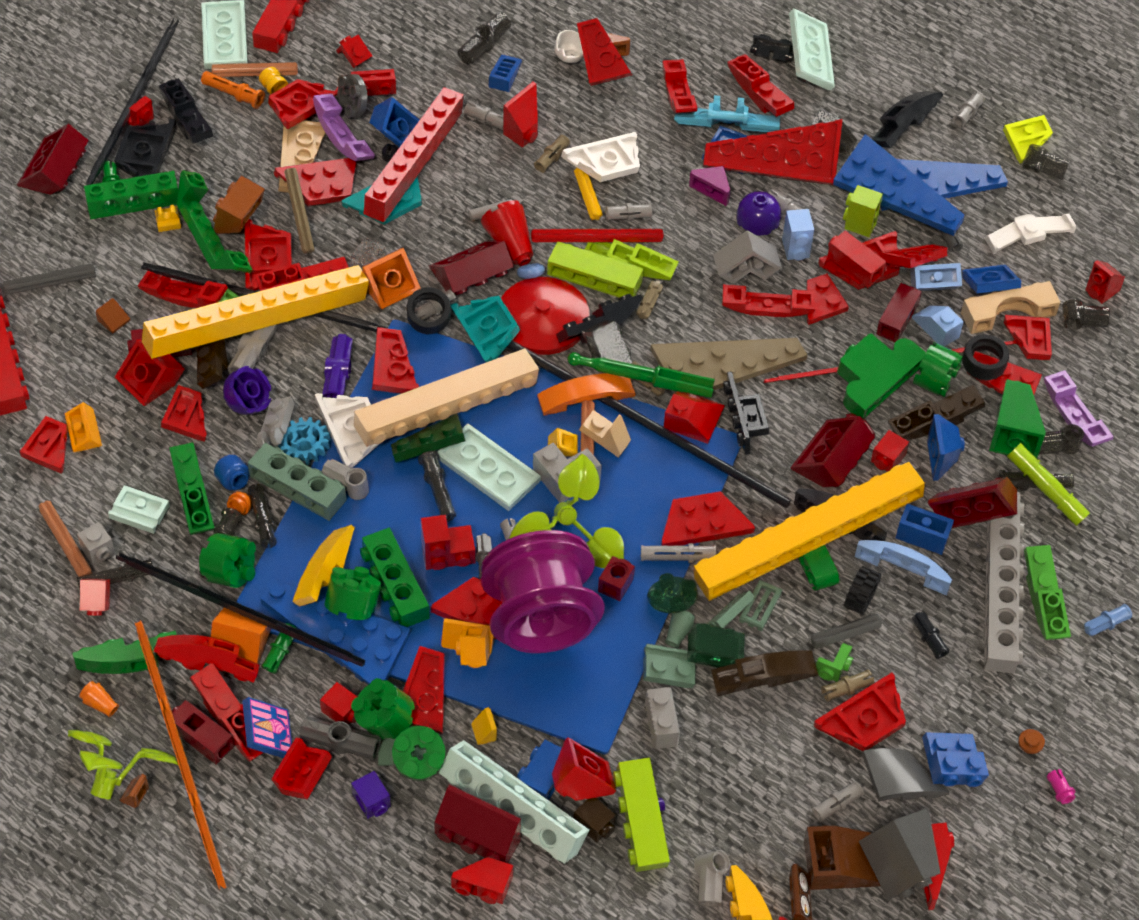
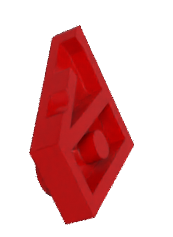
[806,273,849,325]
[1004,315,1052,360]
[161,385,207,442]
[20,416,68,474]

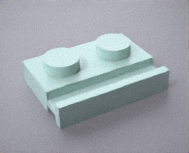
[108,485,170,534]

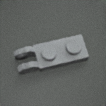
[257,396,295,448]

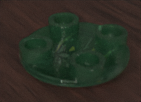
[647,573,698,613]

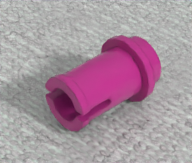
[1046,769,1076,804]

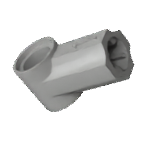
[321,459,369,500]
[694,850,730,907]

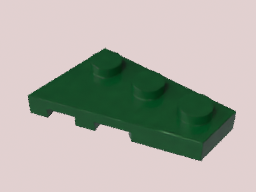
[391,413,466,463]

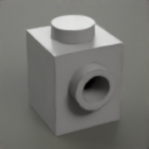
[77,522,115,567]

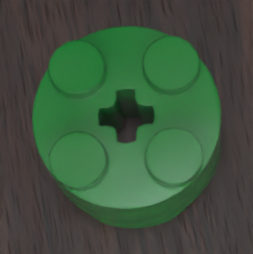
[913,342,963,397]
[199,533,256,588]
[324,567,381,620]
[351,678,415,740]
[392,726,445,781]

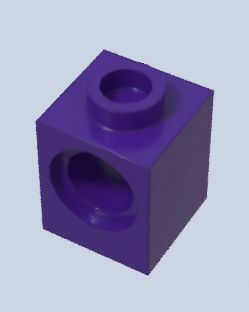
[351,771,391,819]

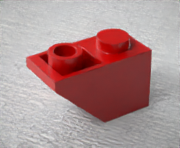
[1085,260,1125,304]
[451,857,513,904]

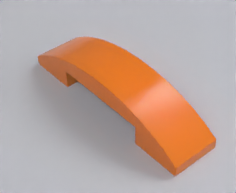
[537,373,635,416]

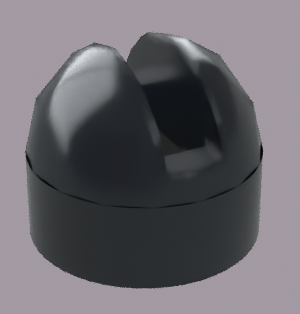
[382,144,398,162]

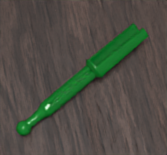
[567,352,715,398]

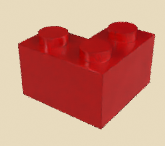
[421,515,475,570]

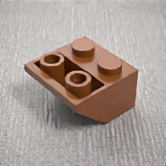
[213,176,265,234]

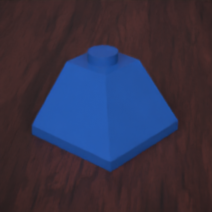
[369,97,419,148]
[927,414,965,481]

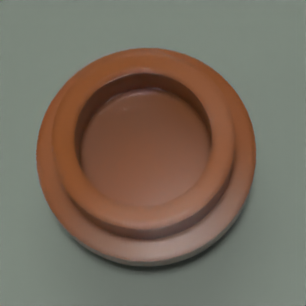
[1018,729,1045,754]

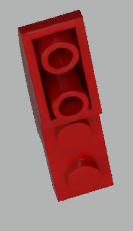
[727,54,794,117]
[255,257,349,291]
[153,635,260,683]
[190,663,264,762]

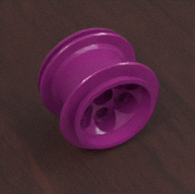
[481,530,605,653]

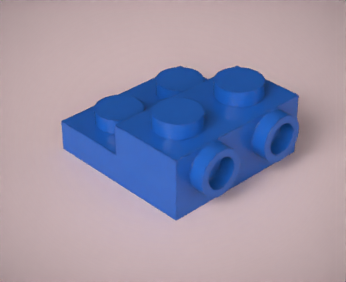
[922,732,989,787]

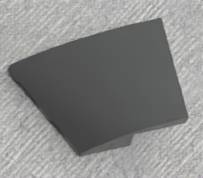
[862,748,949,802]

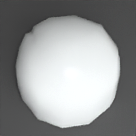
[554,30,584,63]

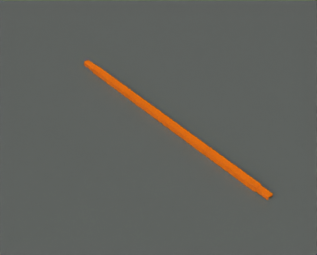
[135,620,227,889]

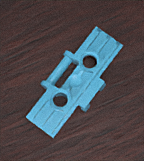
[674,95,780,132]

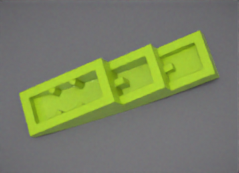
[584,239,679,281]

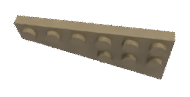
[650,338,807,396]

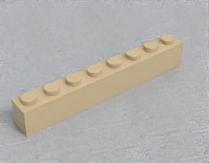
[353,348,539,447]

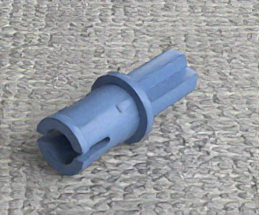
[1084,604,1132,636]

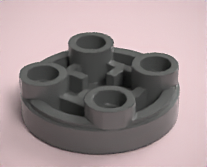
[335,74,368,118]

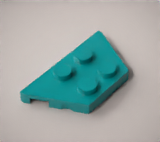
[342,176,422,225]
[450,296,520,363]

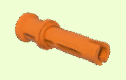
[201,71,265,109]

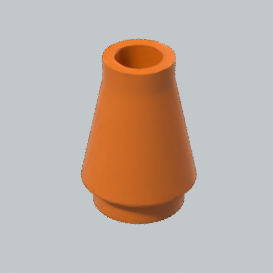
[79,681,119,717]

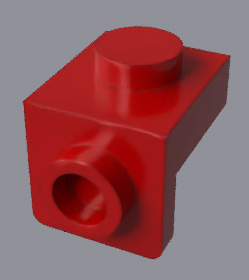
[336,34,372,68]
[127,96,154,126]

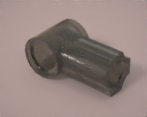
[1021,144,1070,180]
[1062,299,1110,330]
[1039,424,1084,455]

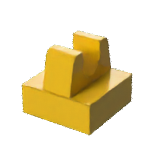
[155,205,181,232]

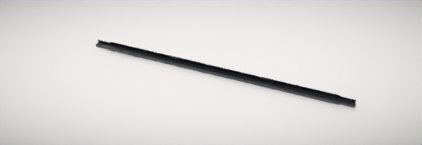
[86,18,179,185]
[141,262,388,332]
[116,553,365,667]

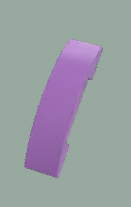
[313,94,375,161]
[1044,370,1114,447]

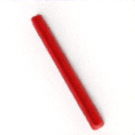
[531,229,664,242]

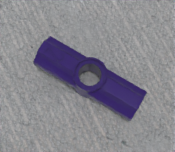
[322,334,353,398]

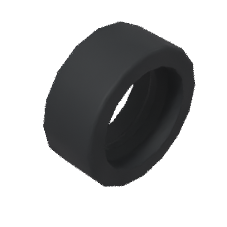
[406,287,451,334]
[962,334,1009,380]

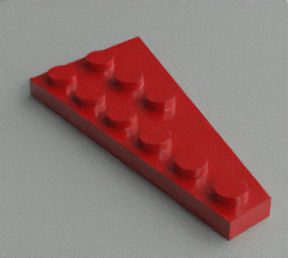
[702,119,843,185]

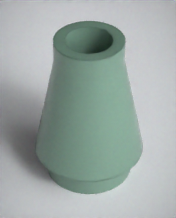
[665,609,695,649]

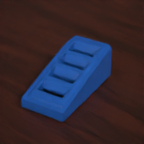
[489,55,522,92]

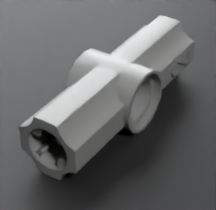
[228,324,278,373]

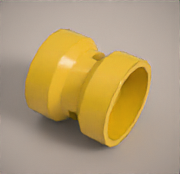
[259,67,288,95]

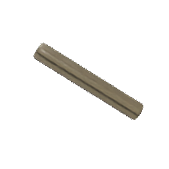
[284,168,315,254]

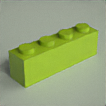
[547,241,644,298]
[613,757,670,872]

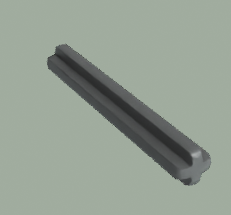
[3,264,96,295]

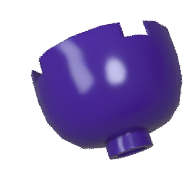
[736,191,781,236]
[222,366,271,415]

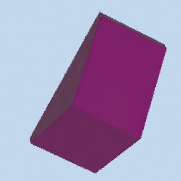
[689,166,730,206]

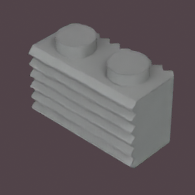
[645,687,680,749]

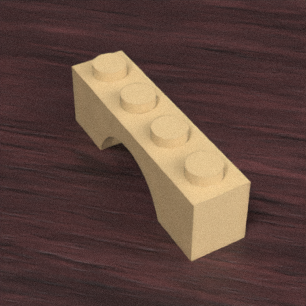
[961,281,1060,334]

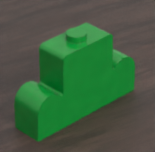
[837,334,926,419]

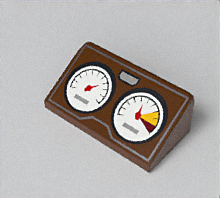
[789,864,813,920]

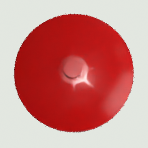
[501,277,590,355]

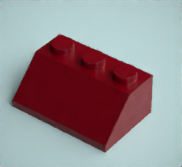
[17,123,89,195]
[429,240,514,295]
[790,416,875,488]
[928,477,1017,528]
[434,784,521,863]

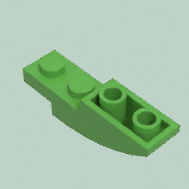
[1024,545,1071,640]

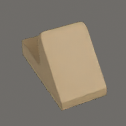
[579,410,631,458]

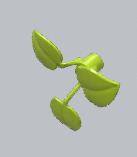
[509,454,624,568]
[68,730,180,799]

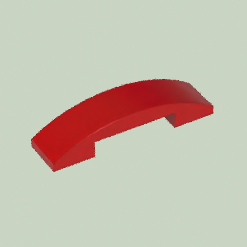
[662,59,697,113]
[137,271,228,308]
[722,284,815,317]

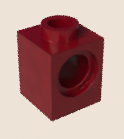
[598,556,635,602]

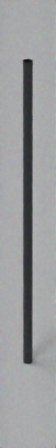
[506,340,791,508]

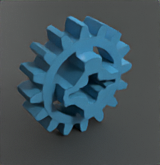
[278,417,331,465]

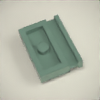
[643,644,695,688]

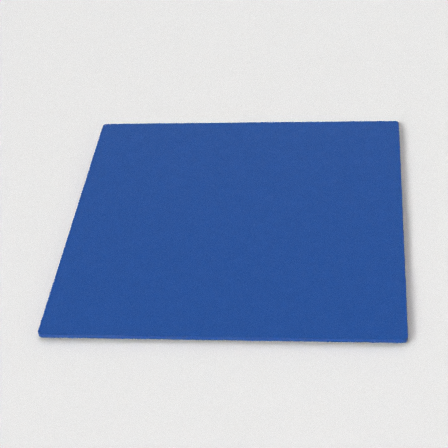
[236,320,741,755]

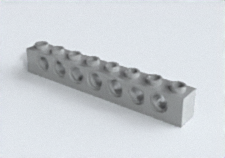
[984,492,1024,673]

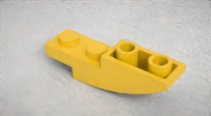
[725,865,772,920]

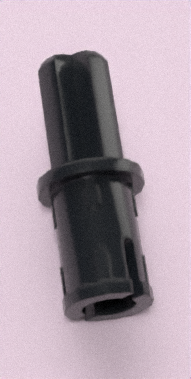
[912,612,950,659]

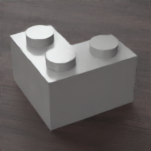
[713,230,782,283]
[533,442,602,503]

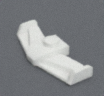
[984,214,1076,254]

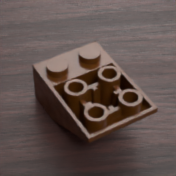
[804,825,881,890]

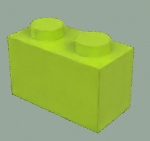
[843,185,883,238]

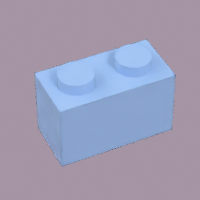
[782,209,814,261]
[910,263,962,291]

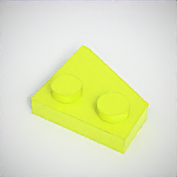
[1003,115,1053,163]

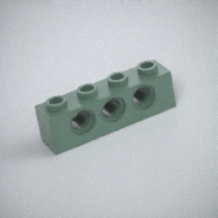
[248,443,346,521]

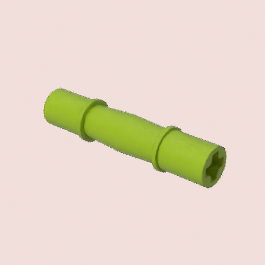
[1007,443,1090,526]

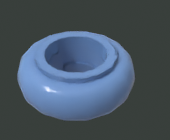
[517,263,545,279]

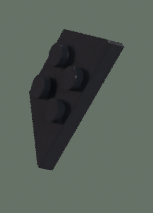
[114,119,176,177]

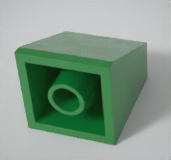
[989,379,1046,459]

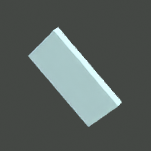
[201,0,248,69]
[789,8,835,90]
[436,424,541,511]

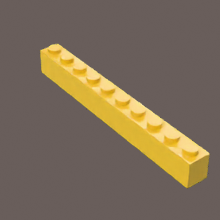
[142,265,369,358]
[694,462,925,601]

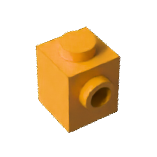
[456,626,490,668]

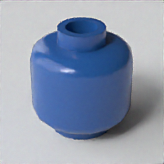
[214,455,250,491]

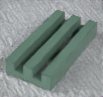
[739,580,783,632]
[706,590,755,632]

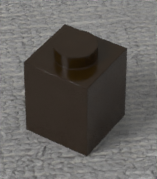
[574,798,616,843]

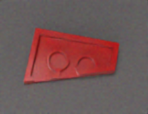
[577,18,632,86]
[880,244,948,268]
[372,327,419,394]
[967,351,1042,395]
[403,646,445,735]

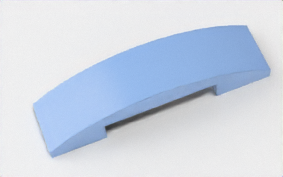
[855,540,952,596]

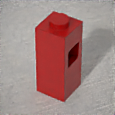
[827,230,886,288]

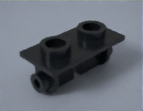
[750,34,794,63]

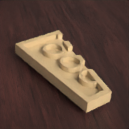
[278,121,326,192]

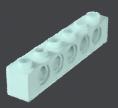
[439,740,589,864]

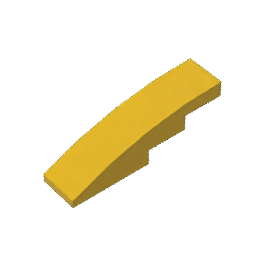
[292,525,355,607]

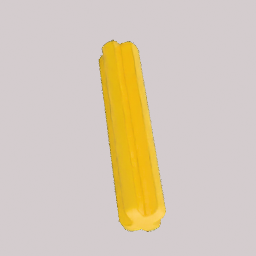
[574,167,603,220]

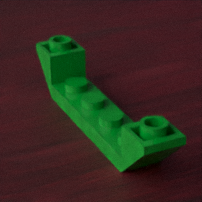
[177,170,252,273]

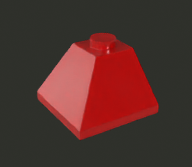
[503,81,538,148]
[115,339,185,406]
[663,391,725,444]
[552,737,616,801]

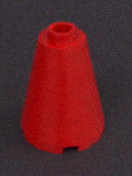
[481,200,534,266]

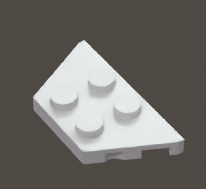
[561,132,640,182]
[315,393,379,468]

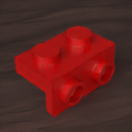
[351,69,396,96]
[272,738,332,800]

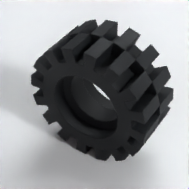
[844,566,881,615]

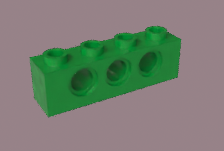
[84,171,178,220]
[360,527,430,627]

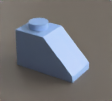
[912,306,964,346]

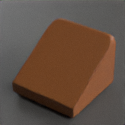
[607,33,630,56]
[96,298,131,333]
[119,774,149,808]

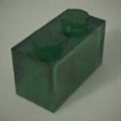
[687,623,745,668]

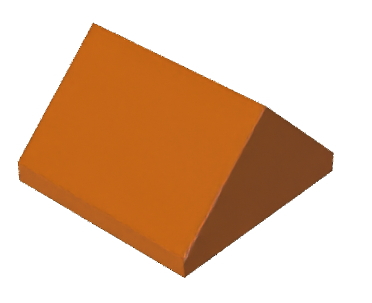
[362,248,421,309]
[211,608,271,664]

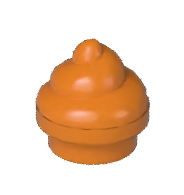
[227,491,252,516]

